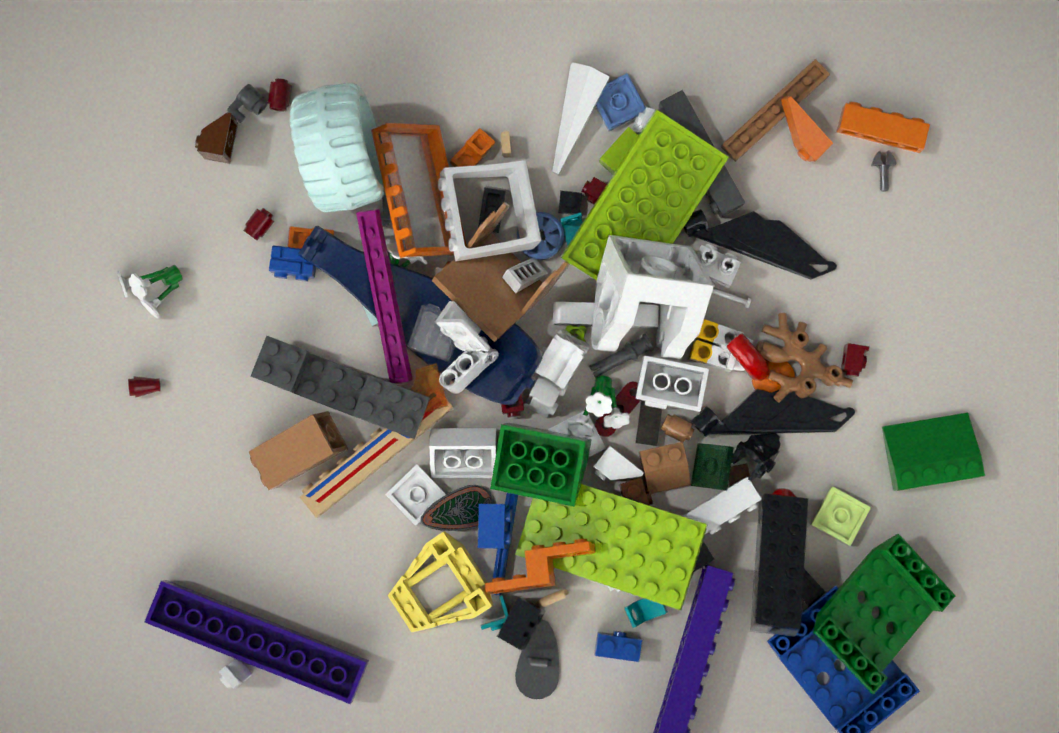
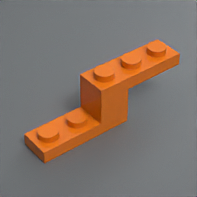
[485,539,595,594]

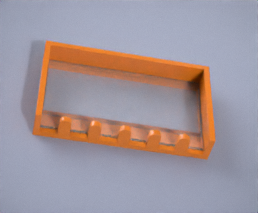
[371,123,467,258]

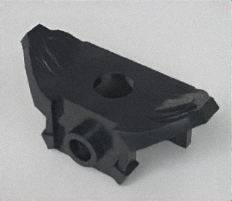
[729,433,781,482]

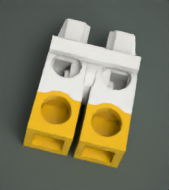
[688,319,753,372]

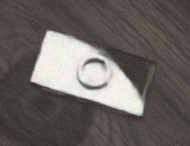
[635,400,662,446]

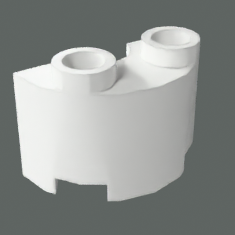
[524,375,569,418]

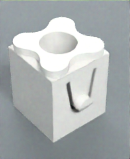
[536,329,590,389]

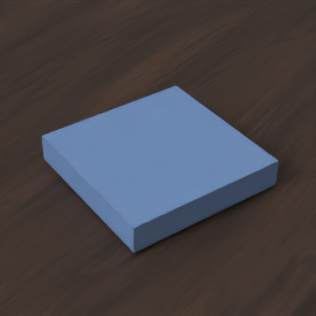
[596,73,646,131]

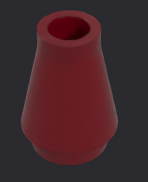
[128,376,161,398]

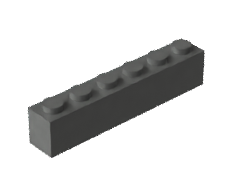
[658,90,745,218]

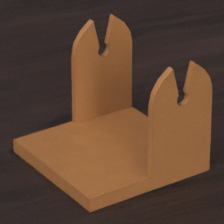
[432,202,570,342]

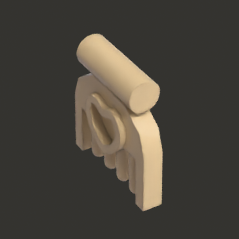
[537,589,569,607]

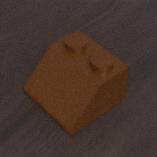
[195,112,238,164]

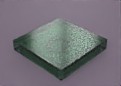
[691,443,734,491]

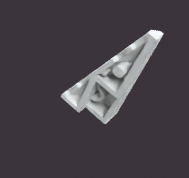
[552,62,610,175]

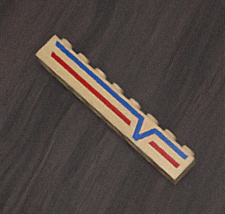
[300,387,454,518]

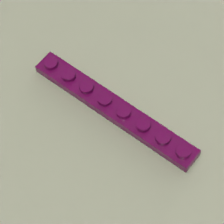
[356,209,413,383]

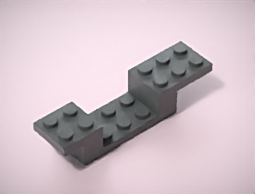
[251,336,431,439]

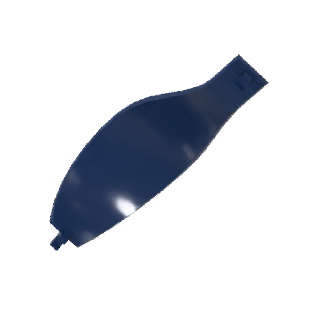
[298,226,543,405]

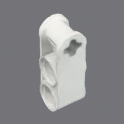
[439,337,499,394]

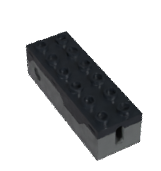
[750,488,808,636]

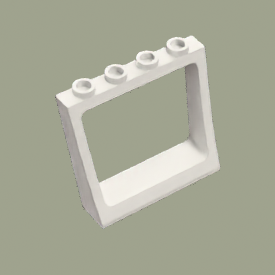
[438,161,541,262]

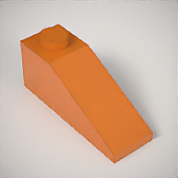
[781,96,833,162]

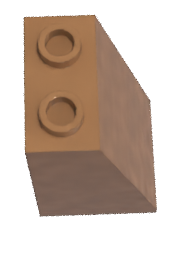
[249,411,348,490]

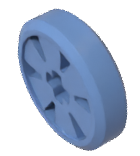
[517,212,564,260]

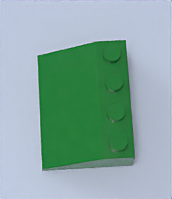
[882,413,985,491]
[490,423,592,507]

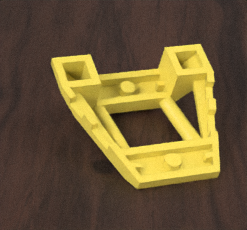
[388,531,493,632]

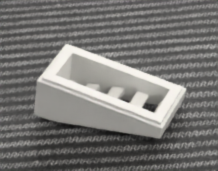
[502,258,548,293]

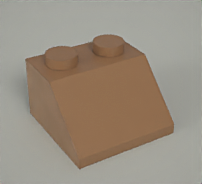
[638,442,691,494]

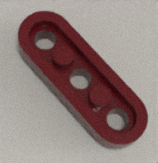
[595,381,641,437]

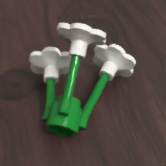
[117,265,183,319]
[568,375,630,436]

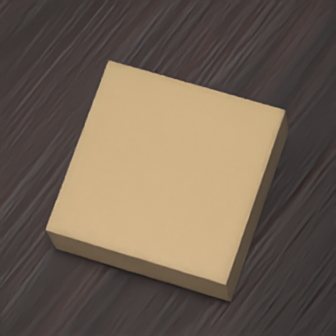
[501,131,511,157]

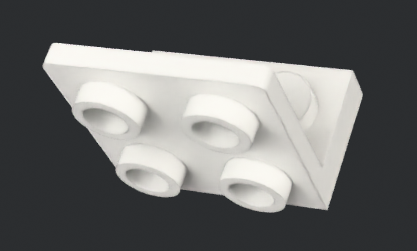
[435,301,490,352]

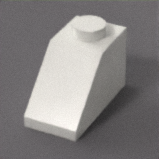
[593,446,644,481]

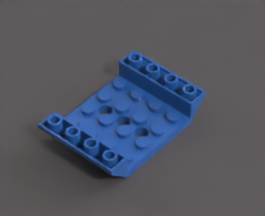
[767,586,920,733]

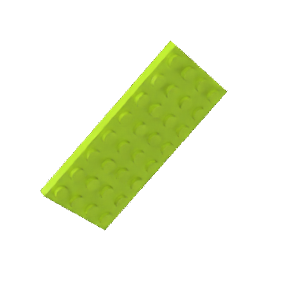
[561,109,729,280]
[515,484,708,610]

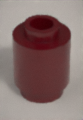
[268,78,292,111]
[243,208,274,240]

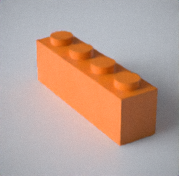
[836,102,930,153]

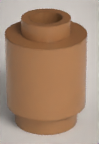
[661,414,695,442]

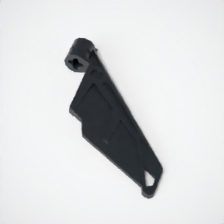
[683,209,837,280]
[691,389,855,437]

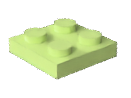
[810,486,871,546]

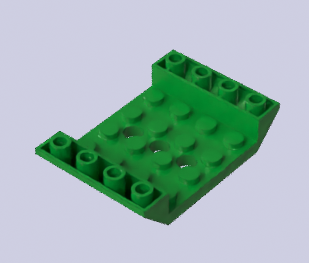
[813,534,956,694]

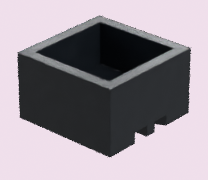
[497,597,546,650]

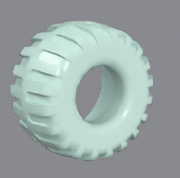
[290,83,385,212]

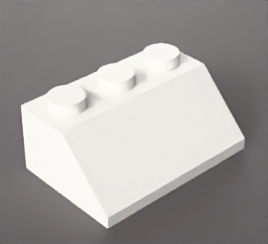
[636,356,709,412]
[429,428,496,478]

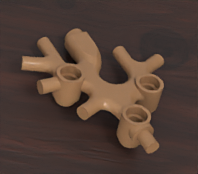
[756,313,853,403]

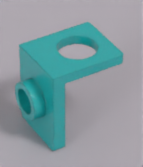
[560,212,583,246]
[481,595,509,631]
[624,598,668,628]

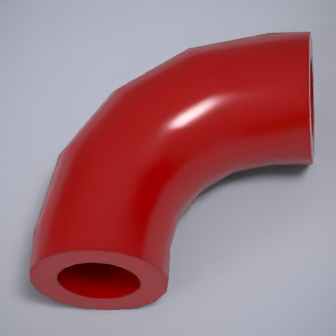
[726,333,769,381]

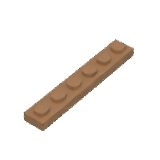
[721,59,830,162]

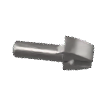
[871,150,896,192]

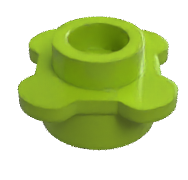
[565,325,587,342]

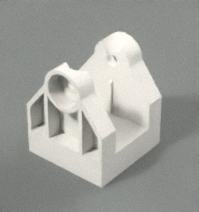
[591,235,714,360]

